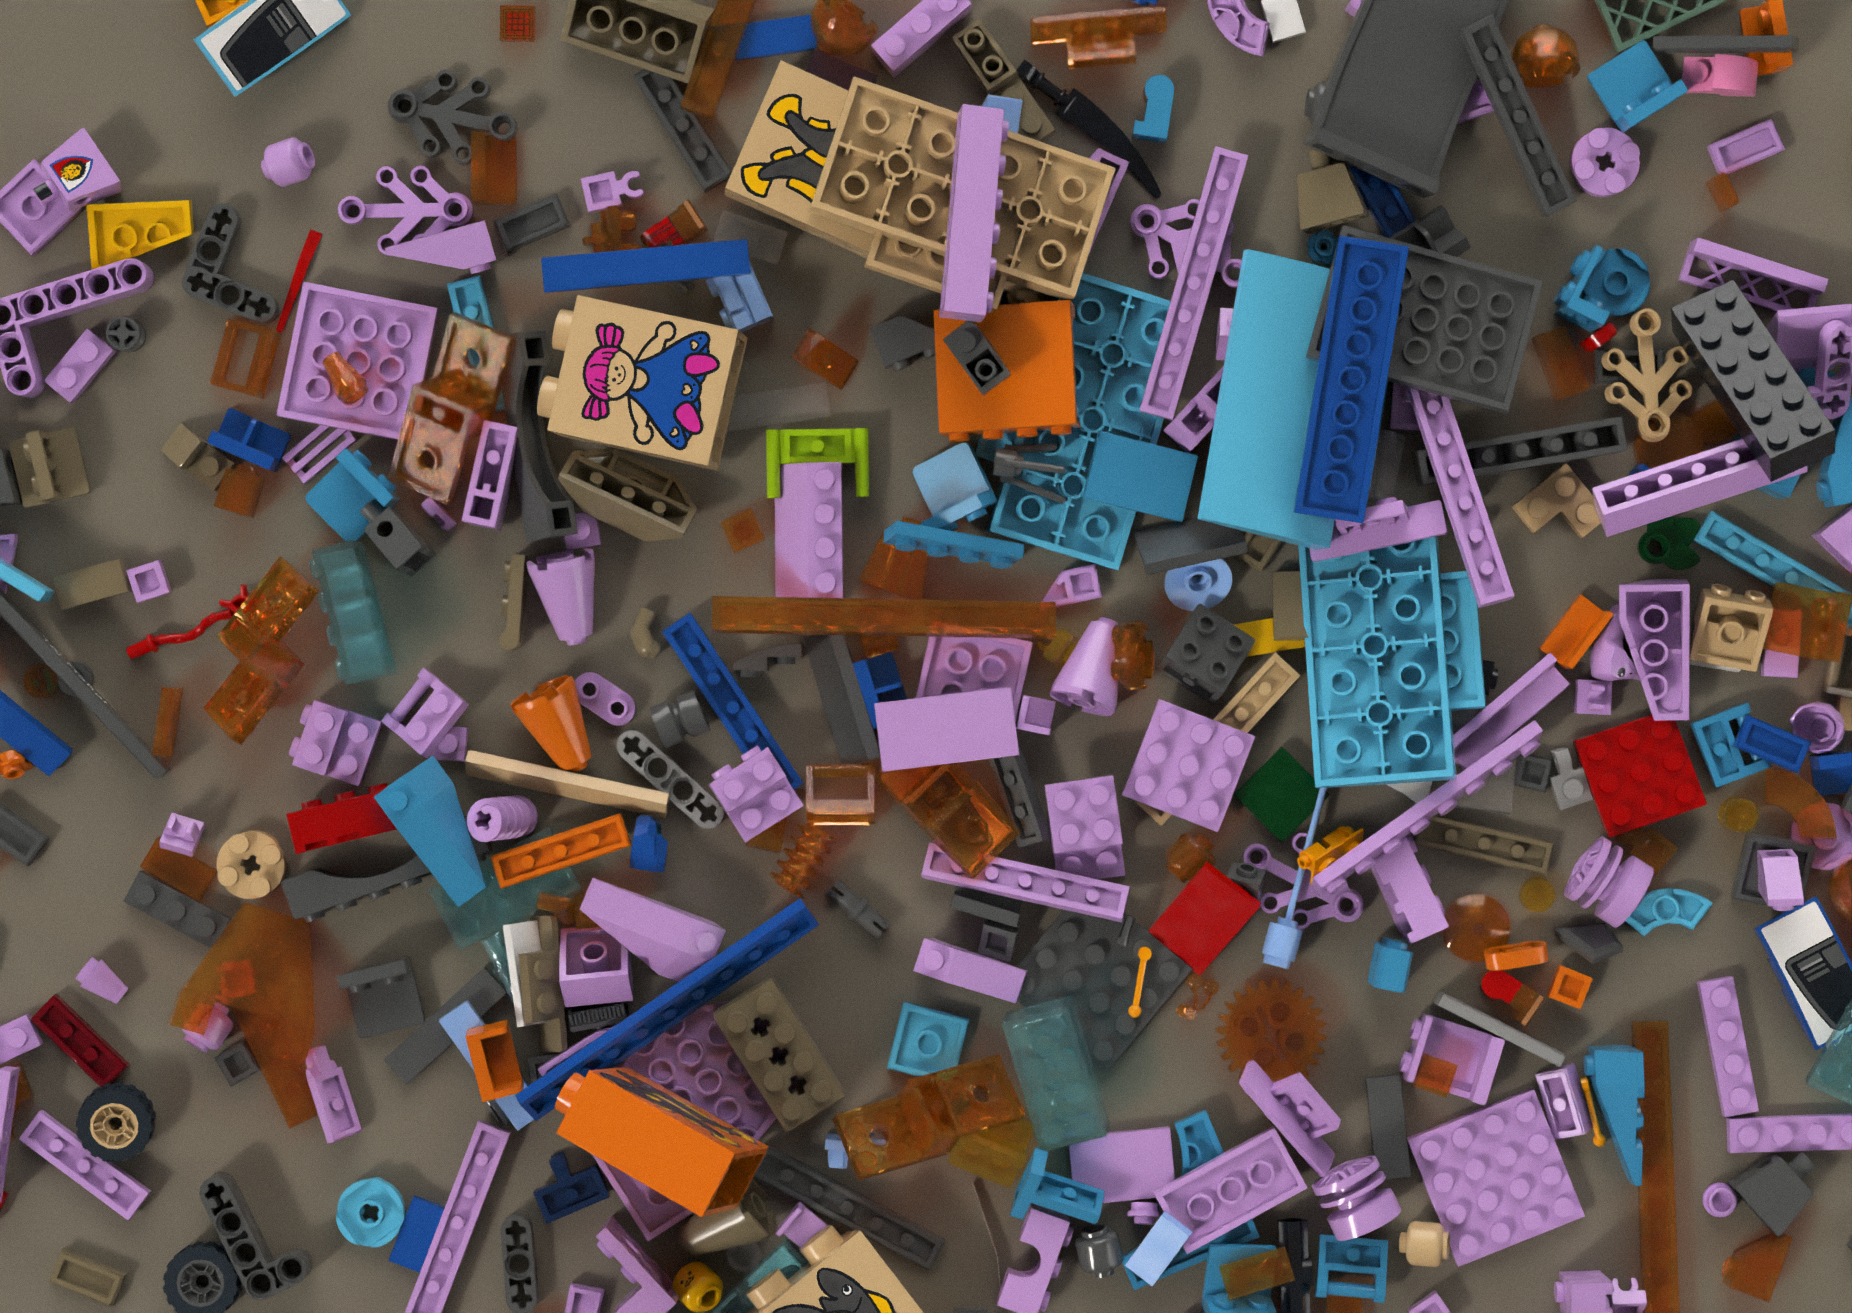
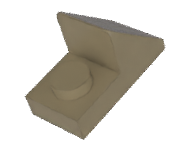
[161,423,236,491]

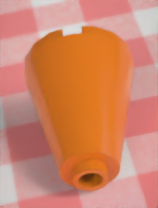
[510,675,592,773]

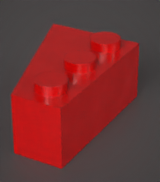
[286,783,397,854]

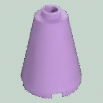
[527,548,595,646]
[1050,617,1123,716]

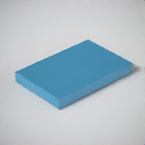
[1082,431,1198,522]

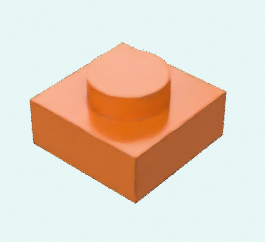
[1546,964,1593,1010]

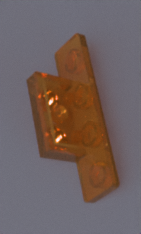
[1030,6,1167,69]

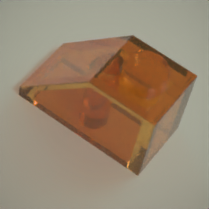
[1722,1232,1793,1302]

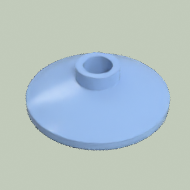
[1164,558,1232,611]

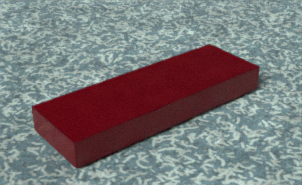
[30,994,130,1087]

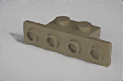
[518,915,567,1052]

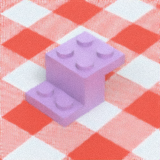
[1044,775,1125,879]

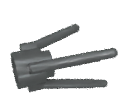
[992,443,1066,504]

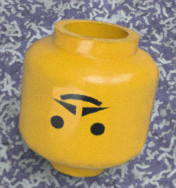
[672,1261,723,1313]

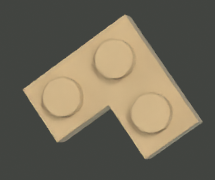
[1511,463,1601,538]

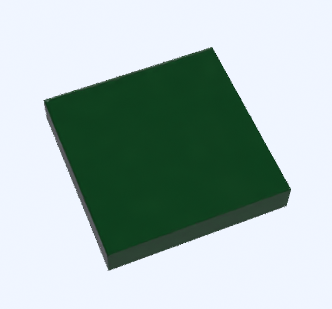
[1233,746,1330,843]

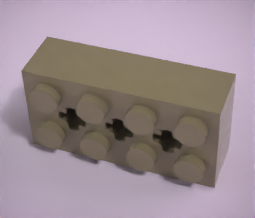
[713,975,845,1133]

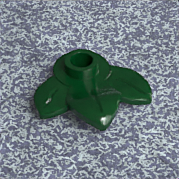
[1637,516,1701,570]

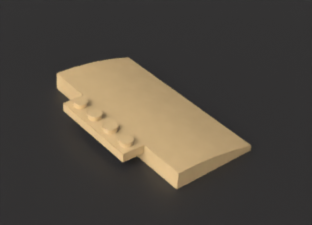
[808,77,1116,312]

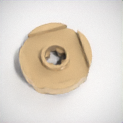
[216,830,287,899]

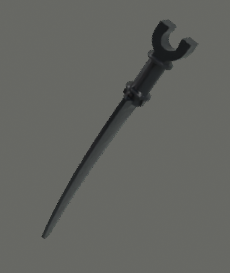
[1016,59,1161,198]

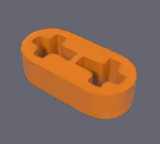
[1484,940,1549,971]

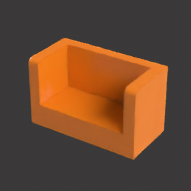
[465,1019,524,1102]

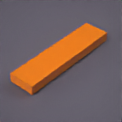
[490,813,632,889]

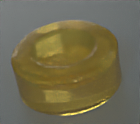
[1519,878,1555,912]

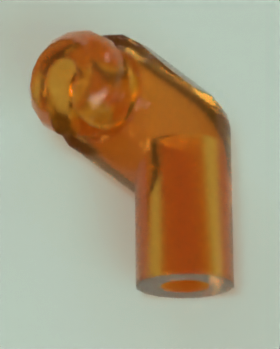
[536,892,579,924]

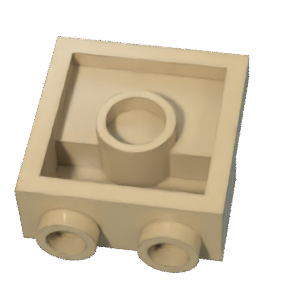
[1689,584,1774,672]

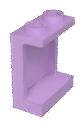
[1399,1012,1505,1106]

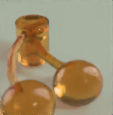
[1177,973,1219,1020]

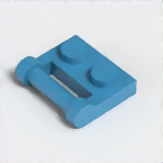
[1690,702,1772,788]
[1314,1234,1388,1303]

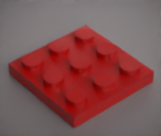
[1572,715,1707,839]

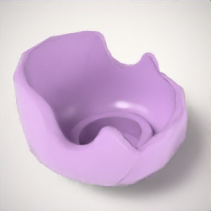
[1790,701,1845,754]

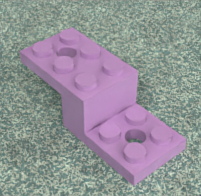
[596,1216,679,1313]

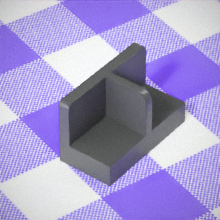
[1389,205,1471,257]

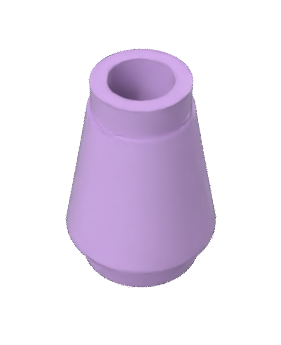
[75,957,128,1004]

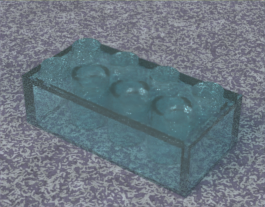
[309,540,397,685]
[1002,996,1110,1151]

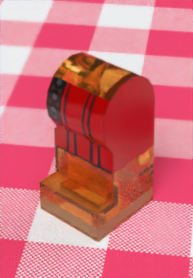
[639,199,708,248]
[1478,969,1546,1027]

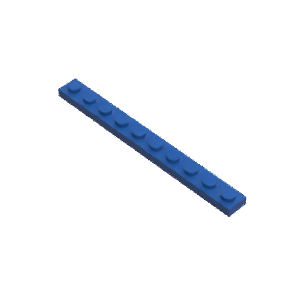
[515,898,819,1121]

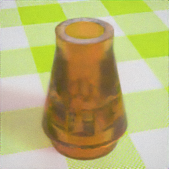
[322,352,369,404]

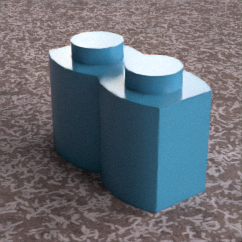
[1367,937,1413,993]

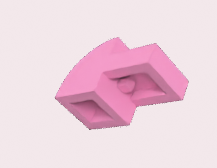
[1682,54,1759,97]

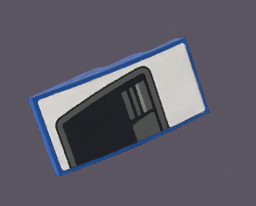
[1753,896,1852,1050]

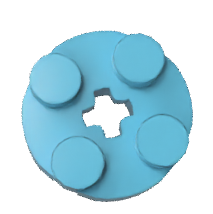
[336,1177,406,1247]

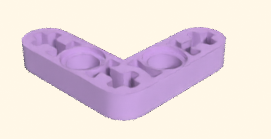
[1807,320,1852,419]

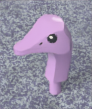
[1589,604,1640,682]

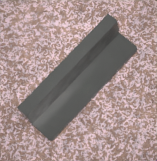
[803,625,881,767]

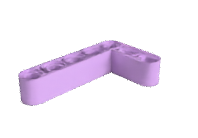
[0,258,154,398]

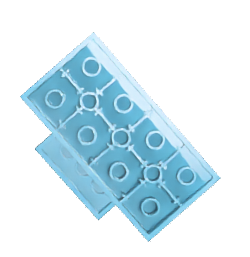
[1197,249,1388,550]
[974,273,1170,571]
[1298,505,1486,788]

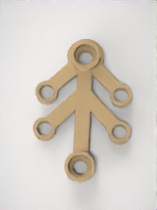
[1601,308,1692,442]

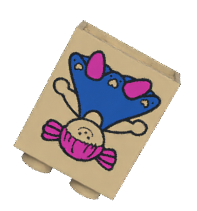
[537,295,748,471]

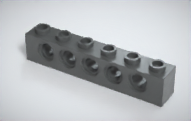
[1412,417,1628,487]

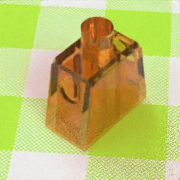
[859,516,928,601]

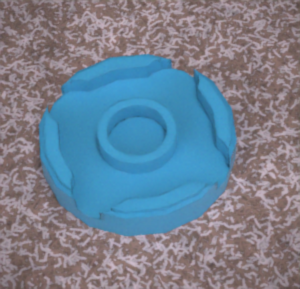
[1582,248,1651,317]

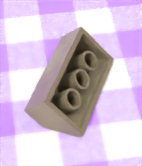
[560,0,715,84]

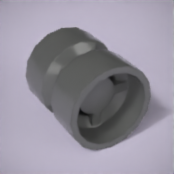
[650,690,711,748]

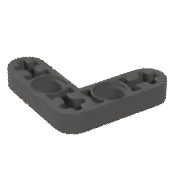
[182,203,279,324]

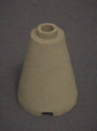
[678,1178,777,1256]

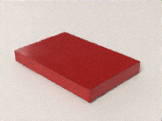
[1148,861,1261,975]

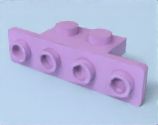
[1309,497,1447,562]
[1239,1060,1341,1178]

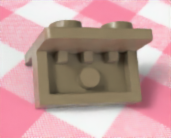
[9,427,91,508]

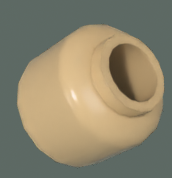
[1399,1221,1450,1267]

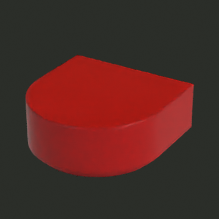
[1580,322,1618,353]

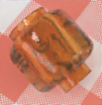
[1165,832,1216,883]

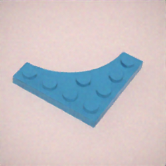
[1122,1109,1260,1290]

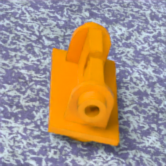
[1297,826,1364,884]

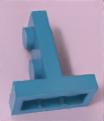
[1010,1148,1105,1224]

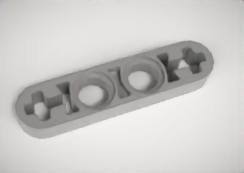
[616,730,725,829]

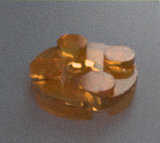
[1111,621,1155,690]

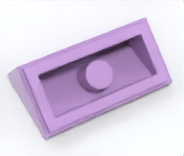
[1535,1063,1593,1140]

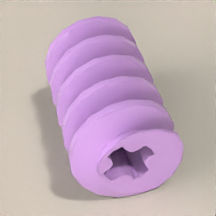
[467,795,538,842]

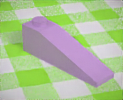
[1619,579,1690,721]
[579,878,726,982]

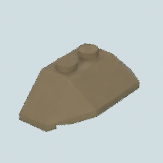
[558,448,697,542]

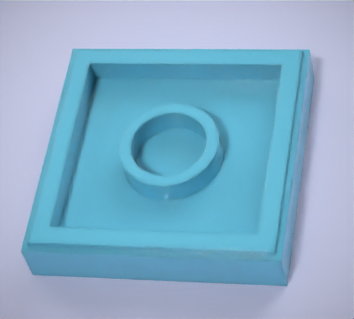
[887,1001,969,1085]

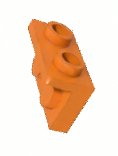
[1738,0,1793,76]

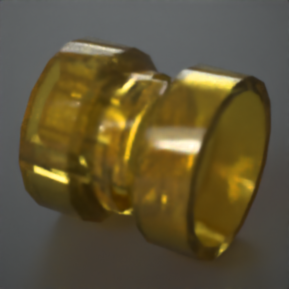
[1717,797,1759,833]

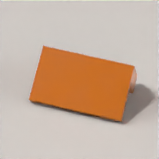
[1538,594,1614,669]

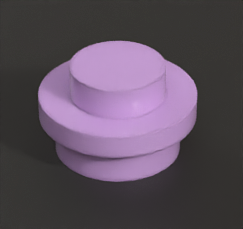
[1702,1182,1737,1217]
[1127,1202,1162,1225]

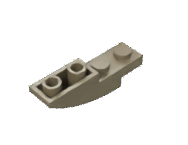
[951,18,1057,143]

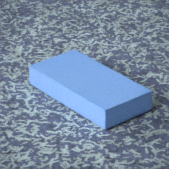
[1125,1211,1192,1287]

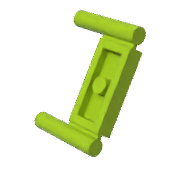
[766,428,869,498]

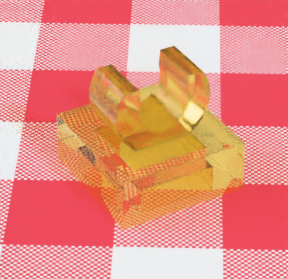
[1037,627,1079,670]

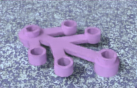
[338,166,473,256]
[1130,199,1242,288]
[1242,832,1364,929]

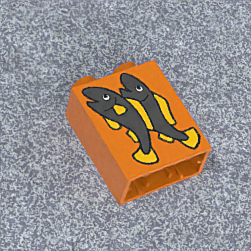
[555,1067,769,1217]

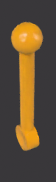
[1128,947,1152,1018]
[1580,1077,1606,1147]

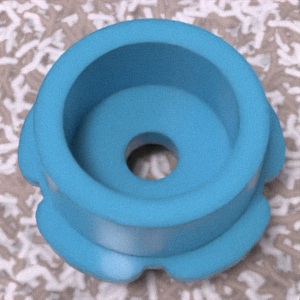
[1307,230,1338,264]

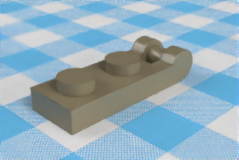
[498,554,529,650]

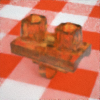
[582,205,640,253]

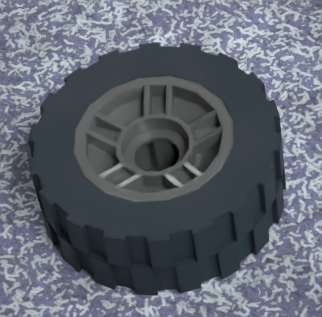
[163,1241,242,1313]

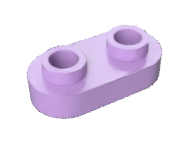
[575,672,636,726]

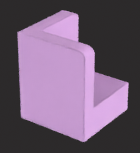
[1016,695,1056,735]

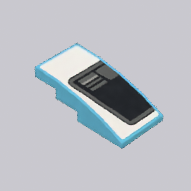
[193,0,351,97]

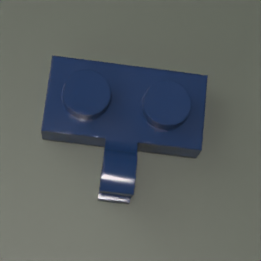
[533,1151,610,1224]

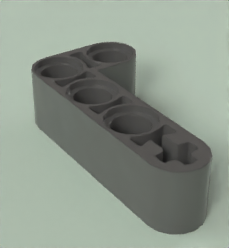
[199,1172,313,1300]

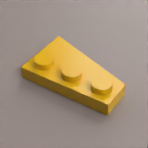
[86,200,194,269]

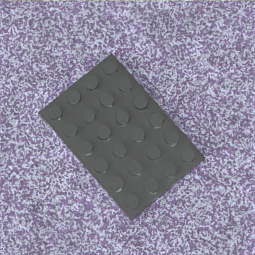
[1306,225,1543,414]

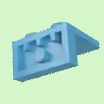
[1587,40,1689,133]
[1553,245,1610,332]
[1201,1243,1277,1313]

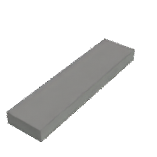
[1433,991,1566,1067]

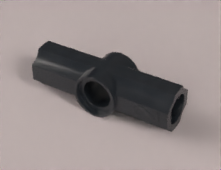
[1275,1217,1313,1313]

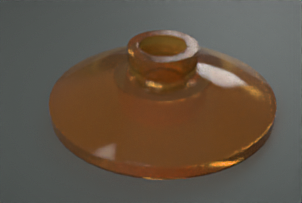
[1442,894,1510,962]

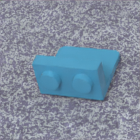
[913,442,998,531]
[305,448,400,544]

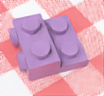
[289,700,383,786]
[709,745,804,843]

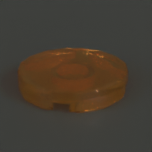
[1633,412,1703,469]

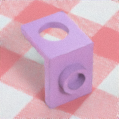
[776,1201,828,1248]

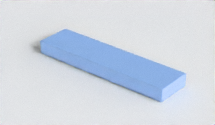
[439,999,534,1131]

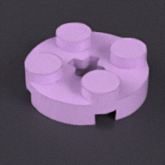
[1569,128,1640,198]

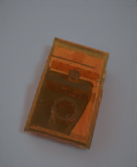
[873,763,1021,878]

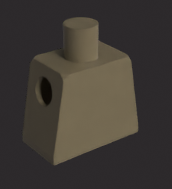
[1297,150,1370,234]

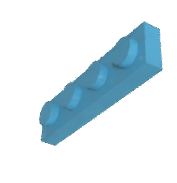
[883,521,1024,569]

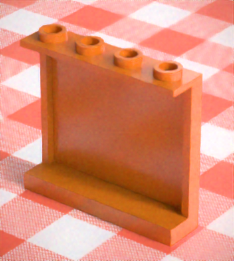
[933,300,1081,442]

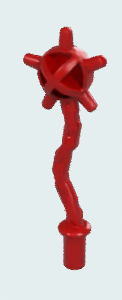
[126,584,269,660]

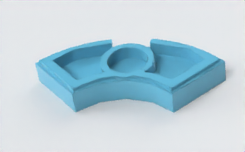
[1625,888,1713,936]

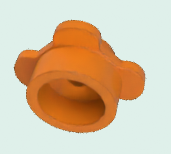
[0,750,33,779]

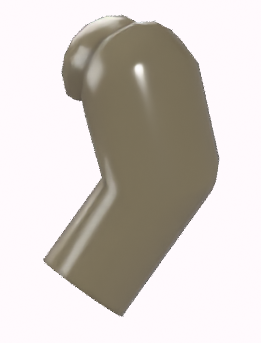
[630,606,661,658]

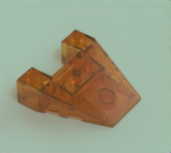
[167,902,315,1065]

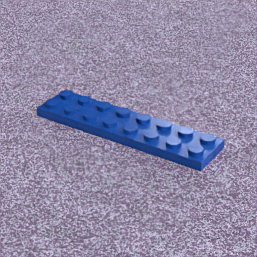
[1293,236,1409,524]

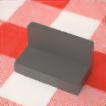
[950,886,1023,927]

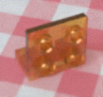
[1763,582,1852,662]

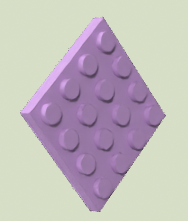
[276,282,439,443]
[1407,1088,1585,1267]

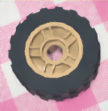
[76,1082,156,1162]

